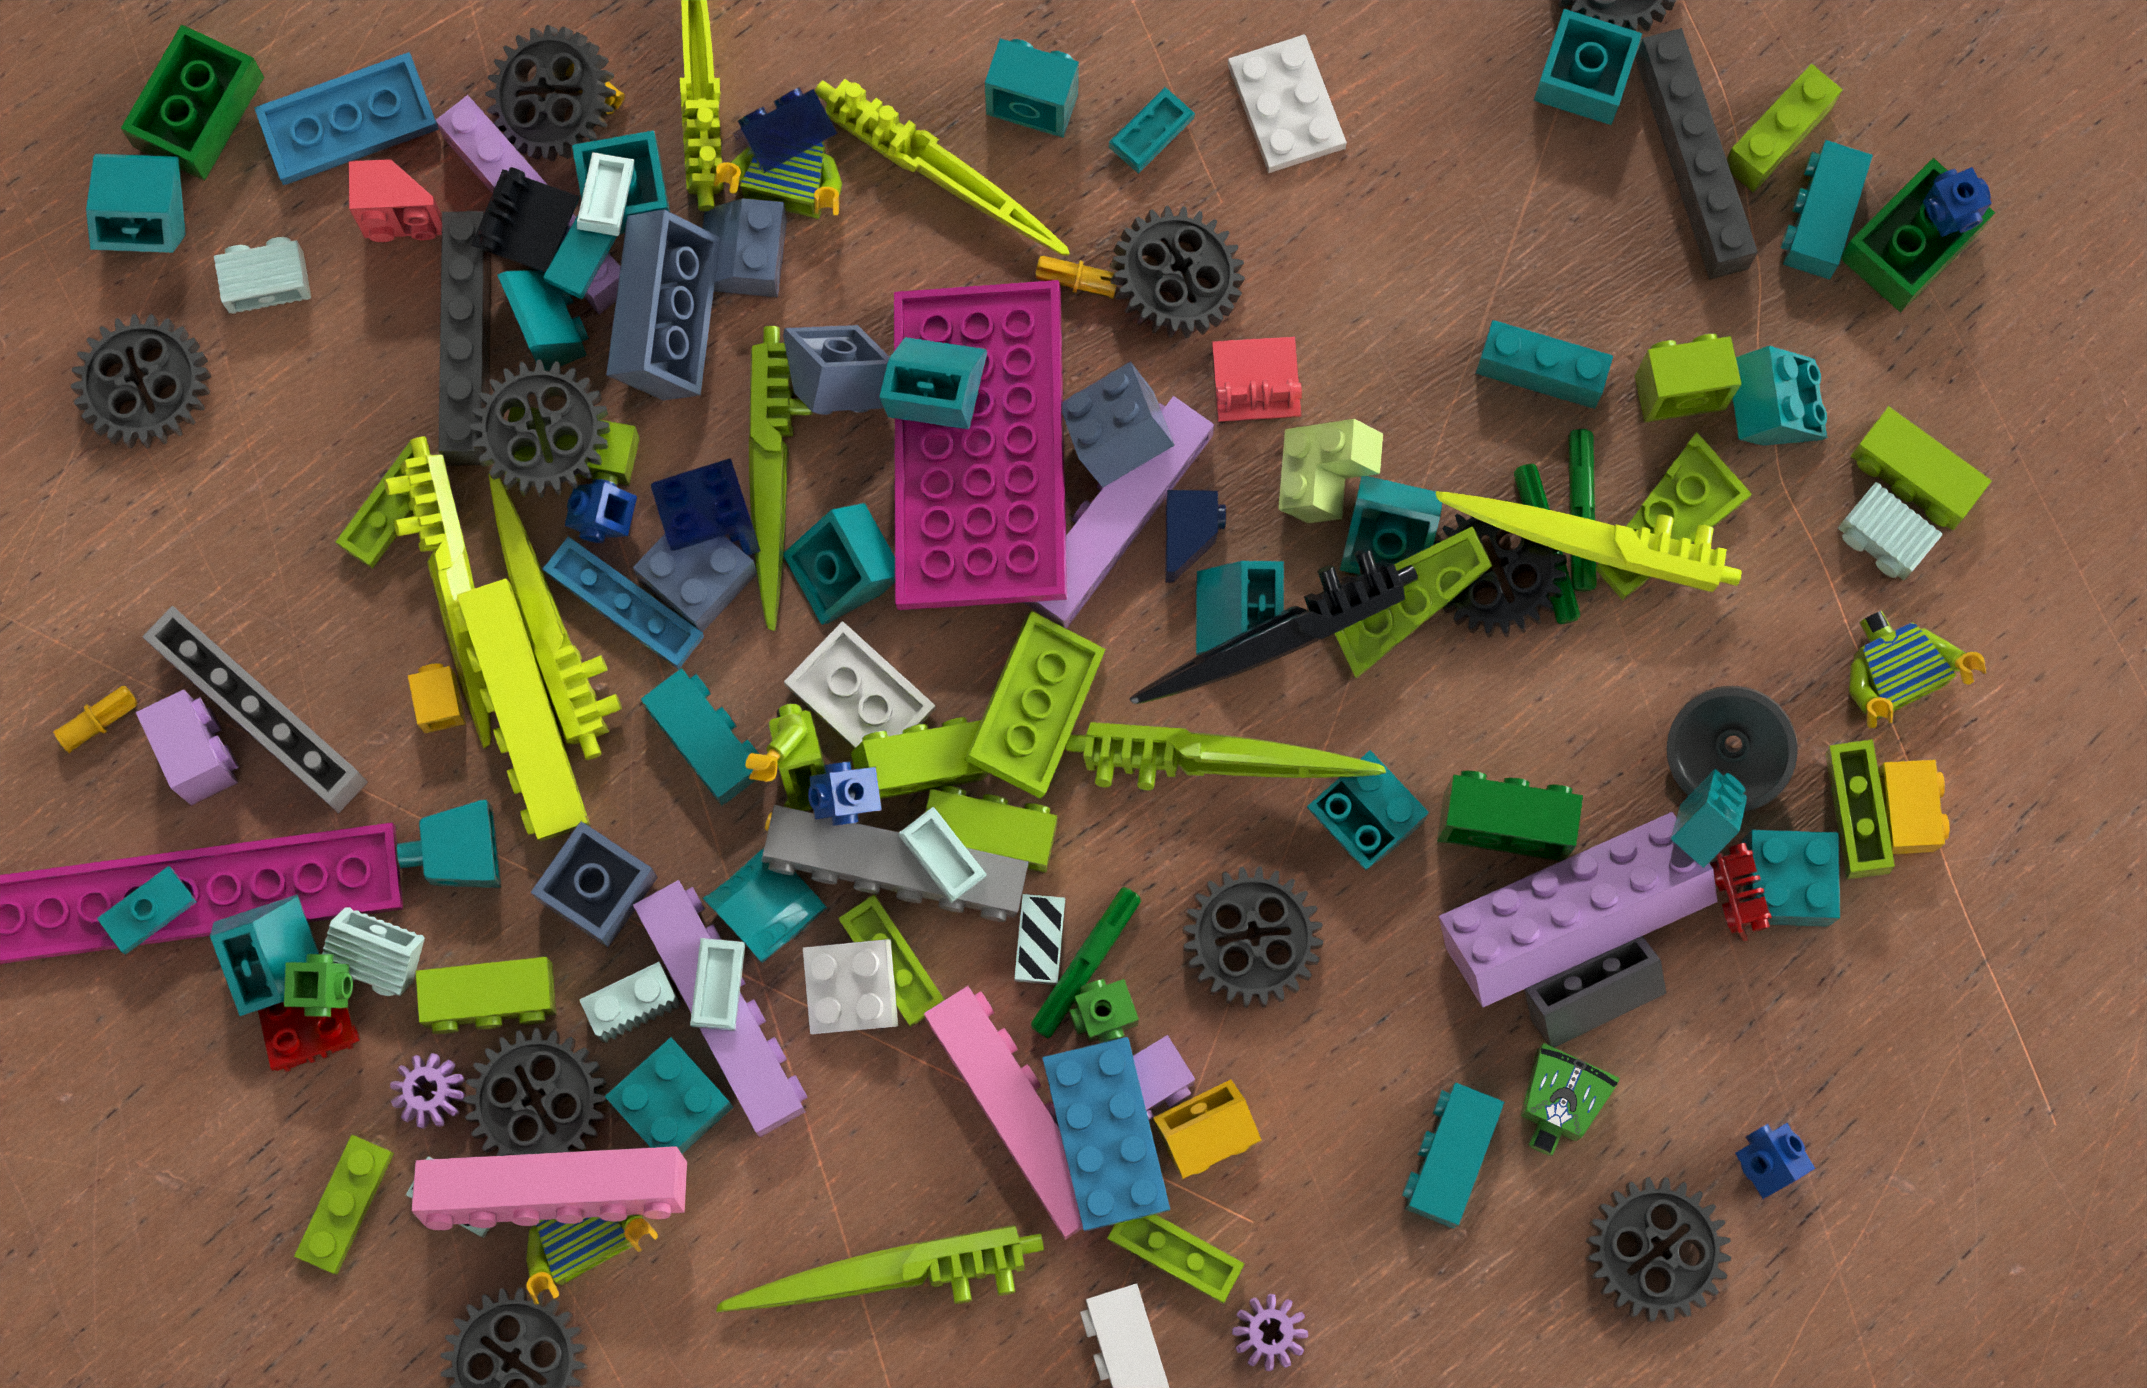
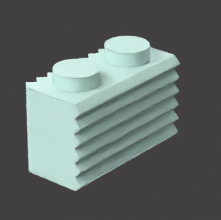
[214,237,311,314]
[1838,482,1942,581]
[322,907,425,996]
[579,962,680,1043]

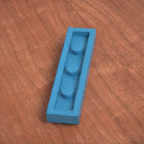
[542,536,704,670]

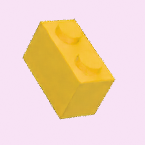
[1878,760,1950,854]
[1153,1079,1262,1179]

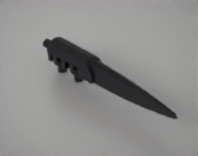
[1129,548,1418,704]

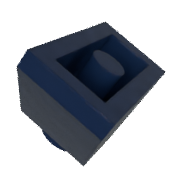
[1165,490,1226,583]

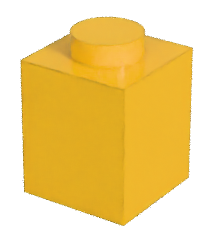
[408,663,466,733]

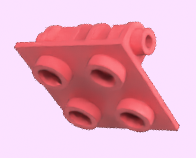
[1212,337,1302,422]

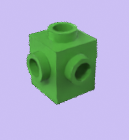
[284,954,353,1016]
[1069,979,1139,1043]

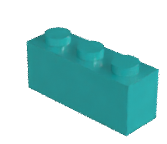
[1780,140,1873,280]
[1475,320,1614,409]
[641,668,759,806]
[1671,769,1747,868]
[1402,1082,1505,1229]

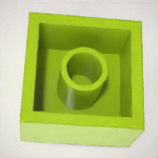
[1635,334,1742,423]

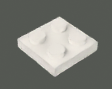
[803,939,898,1034]

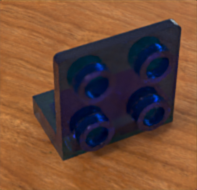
[733,87,837,173]
[651,458,761,555]

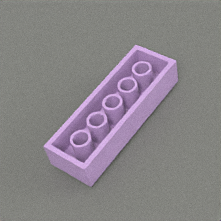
[1439,812,1718,1007]

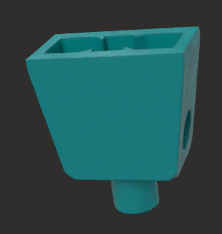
[397,799,501,888]

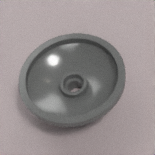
[1667,686,1798,811]

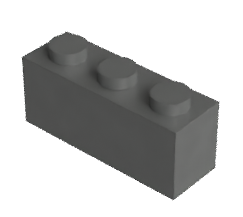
[1524,936,1666,1048]

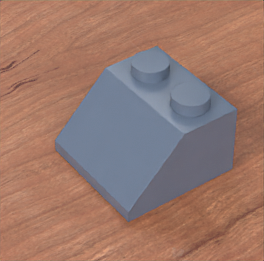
[702,198,787,297]
[783,325,890,415]

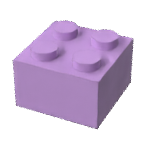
[136,689,239,805]

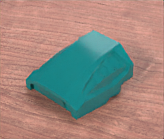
[702,848,827,963]

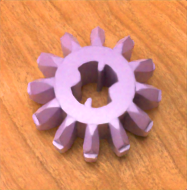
[390,1053,466,1129]
[1232,1294,1308,1371]

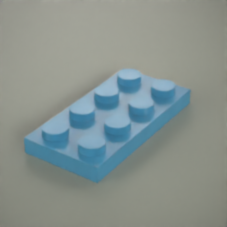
[254,52,439,185]
[1042,1037,1170,1232]

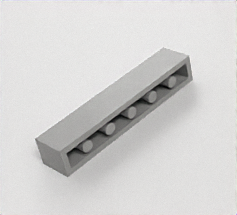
[142,606,368,814]
[761,805,1029,922]

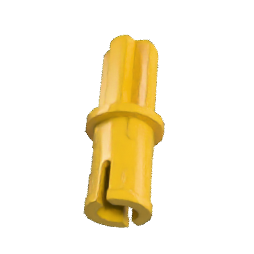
[1035,256,1117,299]
[53,686,138,754]

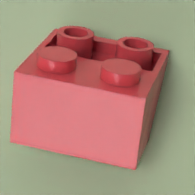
[349,159,442,242]

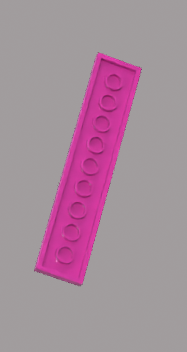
[0,823,404,964]

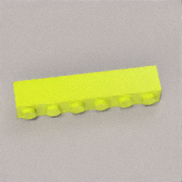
[453,579,590,842]

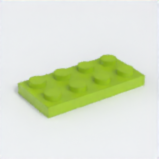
[964,611,1106,798]

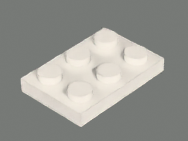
[1228,34,1347,173]
[784,621,936,749]

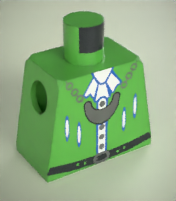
[1521,1043,1620,1156]

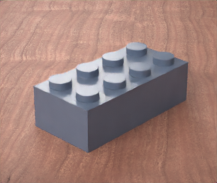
[606,209,720,401]

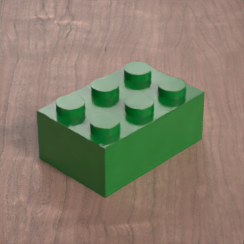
[121,24,264,181]
[1841,158,1996,313]
[1437,770,1583,862]

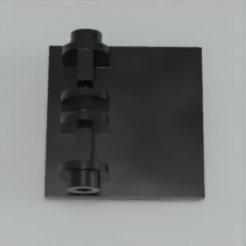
[471,167,580,273]

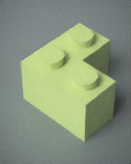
[1278,419,1383,523]

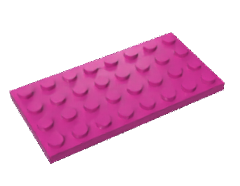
[894,280,1067,610]

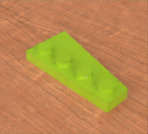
[1596,432,1752,601]
[1334,527,1492,678]

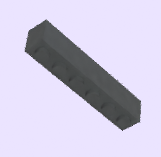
[1635,28,1758,280]
[438,211,491,466]

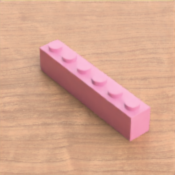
[924,986,1083,1240]
[411,1146,687,1230]

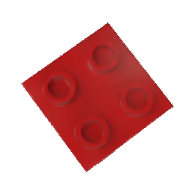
[1710,843,1772,941]
[258,1001,360,1072]

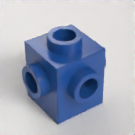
[1923,167,1991,237]
[564,479,637,543]
[808,762,882,826]
[1735,1123,1816,1199]

